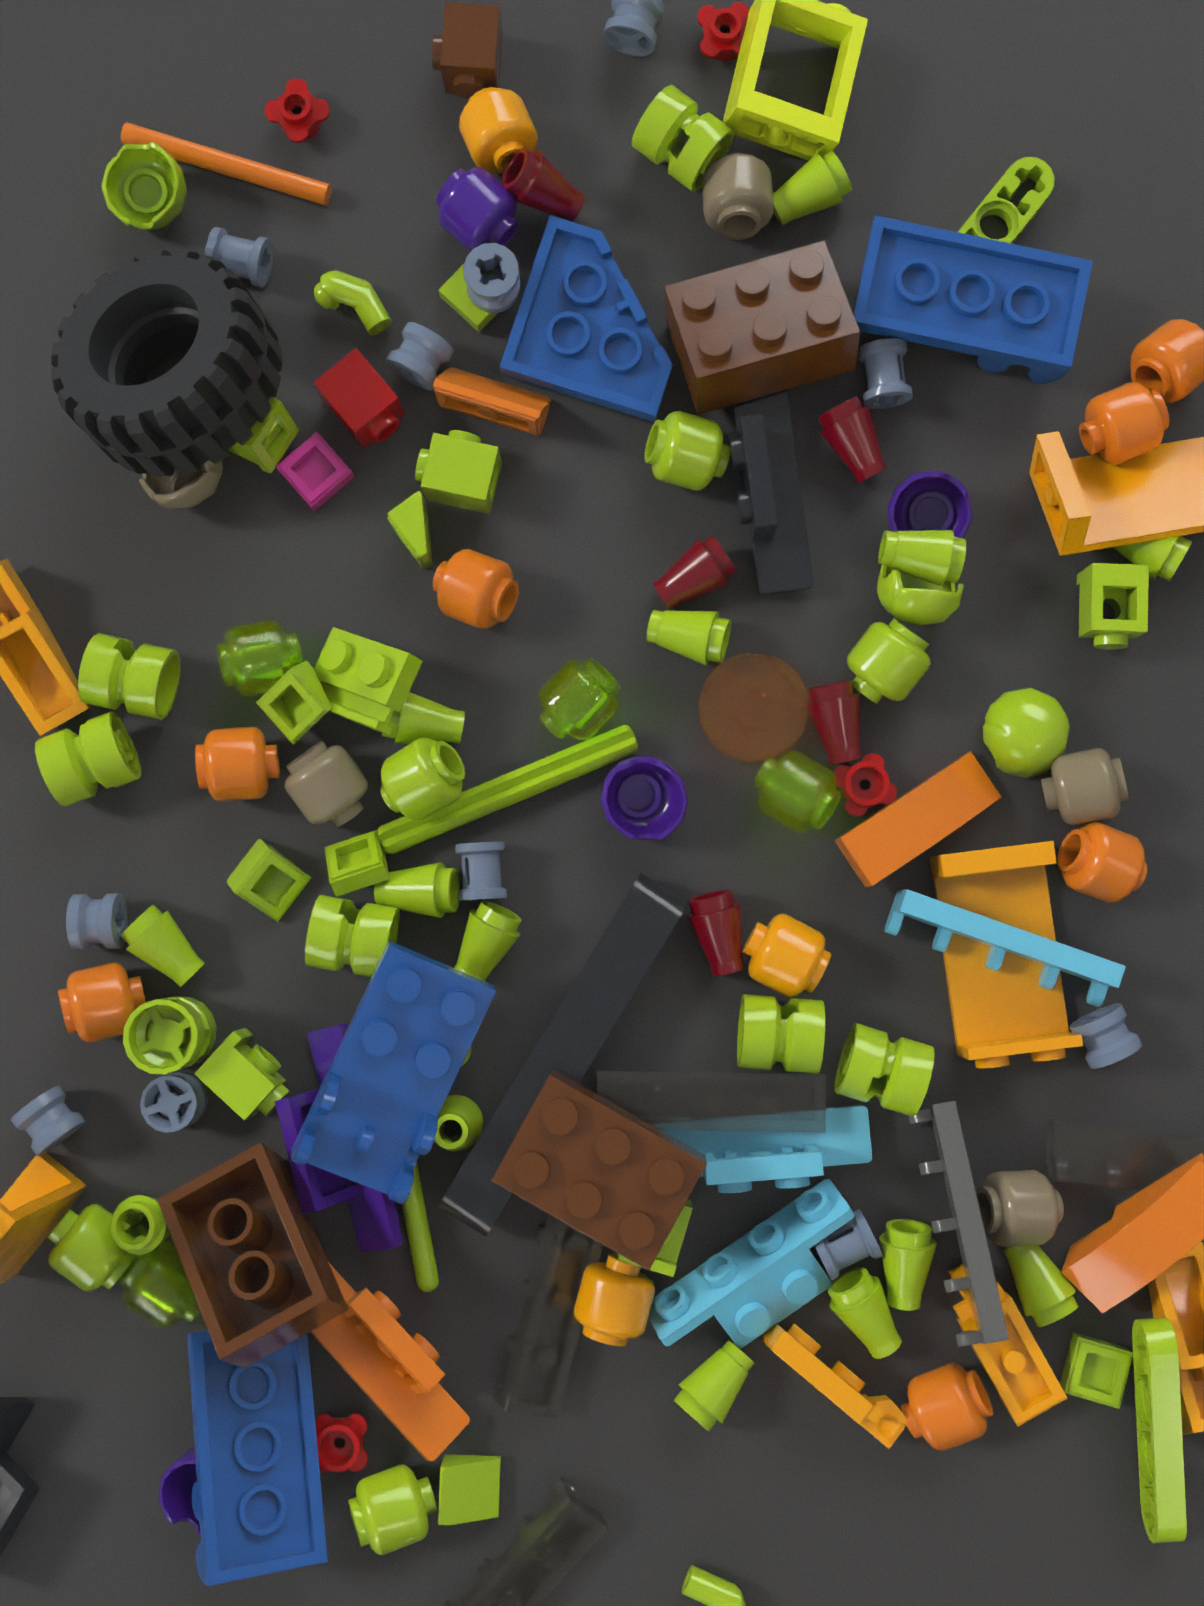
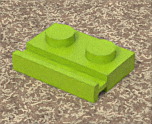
[314,627,423,736]

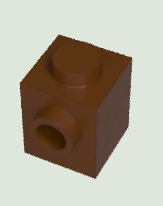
[432,2,503,99]

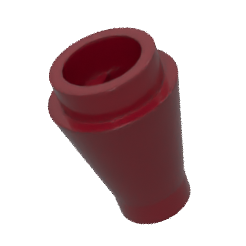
[501,148,585,221]
[818,396,888,483]
[652,535,738,611]
[805,680,862,764]
[686,889,745,976]

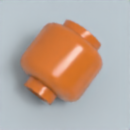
[1130,319,1204,403]
[1079,382,1169,465]
[433,549,519,629]
[195,727,280,802]
[1057,822,1147,903]
[58,962,146,1043]
[901,1362,993,1451]

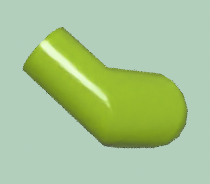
[314,270,392,335]
[682,1565,746,1606]

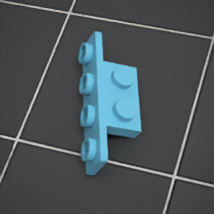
[648,1105,872,1193]
[648,1179,854,1349]

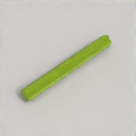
[377,725,638,854]

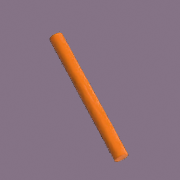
[121,122,332,206]

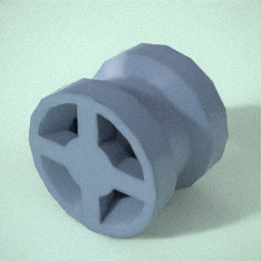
[603,0,665,57]
[463,243,521,313]
[385,322,454,391]
[66,893,128,949]
[1070,1003,1142,1069]
[140,1071,208,1133]
[10,1085,86,1157]

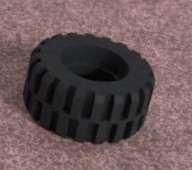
[51,249,283,476]

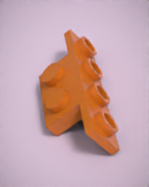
[310,1262,470,1461]

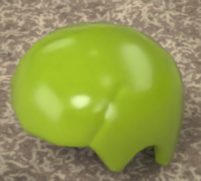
[101,142,187,230]
[877,564,964,626]
[983,688,1070,779]

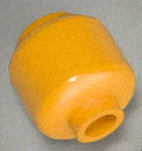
[459,87,538,174]
[742,913,831,998]
[574,1253,655,1346]

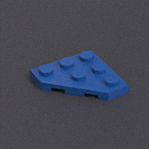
[499,215,673,422]

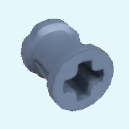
[205,227,273,288]
[858,338,913,409]
[455,842,507,901]
[814,1209,883,1281]

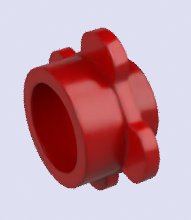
[697,2,749,61]
[264,79,330,143]
[832,753,897,817]
[315,1412,369,1473]

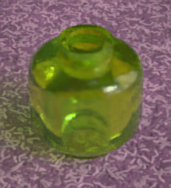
[216,619,303,696]
[538,657,621,740]
[754,750,841,833]
[119,1241,200,1329]

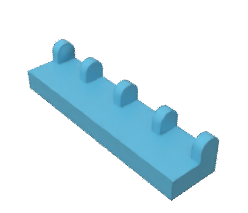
[884,889,1126,1007]

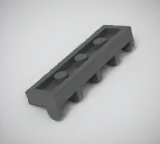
[908,1101,1009,1347]

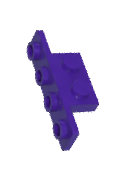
[275,1023,403,1252]

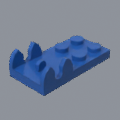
[853,215,1093,383]
[291,940,496,1204]
[187,1331,328,1586]

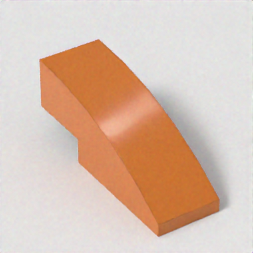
[834,751,1001,887]
[1061,1153,1204,1313]

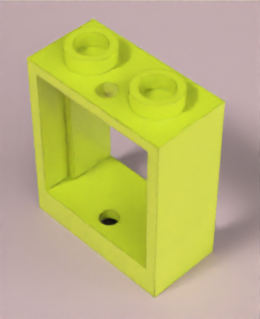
[723,0,868,161]

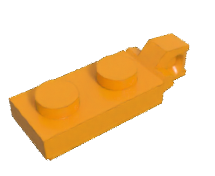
[948,1263,1068,1427]
[762,1323,908,1449]

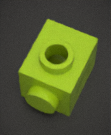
[415,430,502,514]

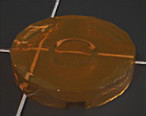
[698,653,808,763]

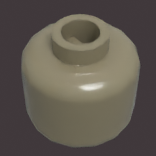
[702,152,774,240]
[284,741,369,827]
[1041,748,1129,826]
[976,1170,1064,1247]

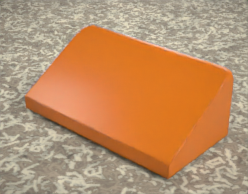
[433,368,551,436]

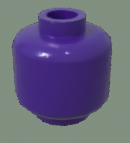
[436,167,519,251]

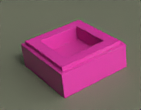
[276,432,355,512]

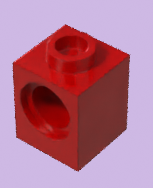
[313,348,405,449]

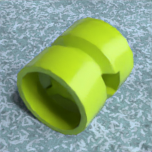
[632,84,735,193]
[78,633,181,721]
[35,711,141,807]
[305,895,400,977]
[737,994,825,1074]
[123,996,217,1075]
[834,1023,934,1117]

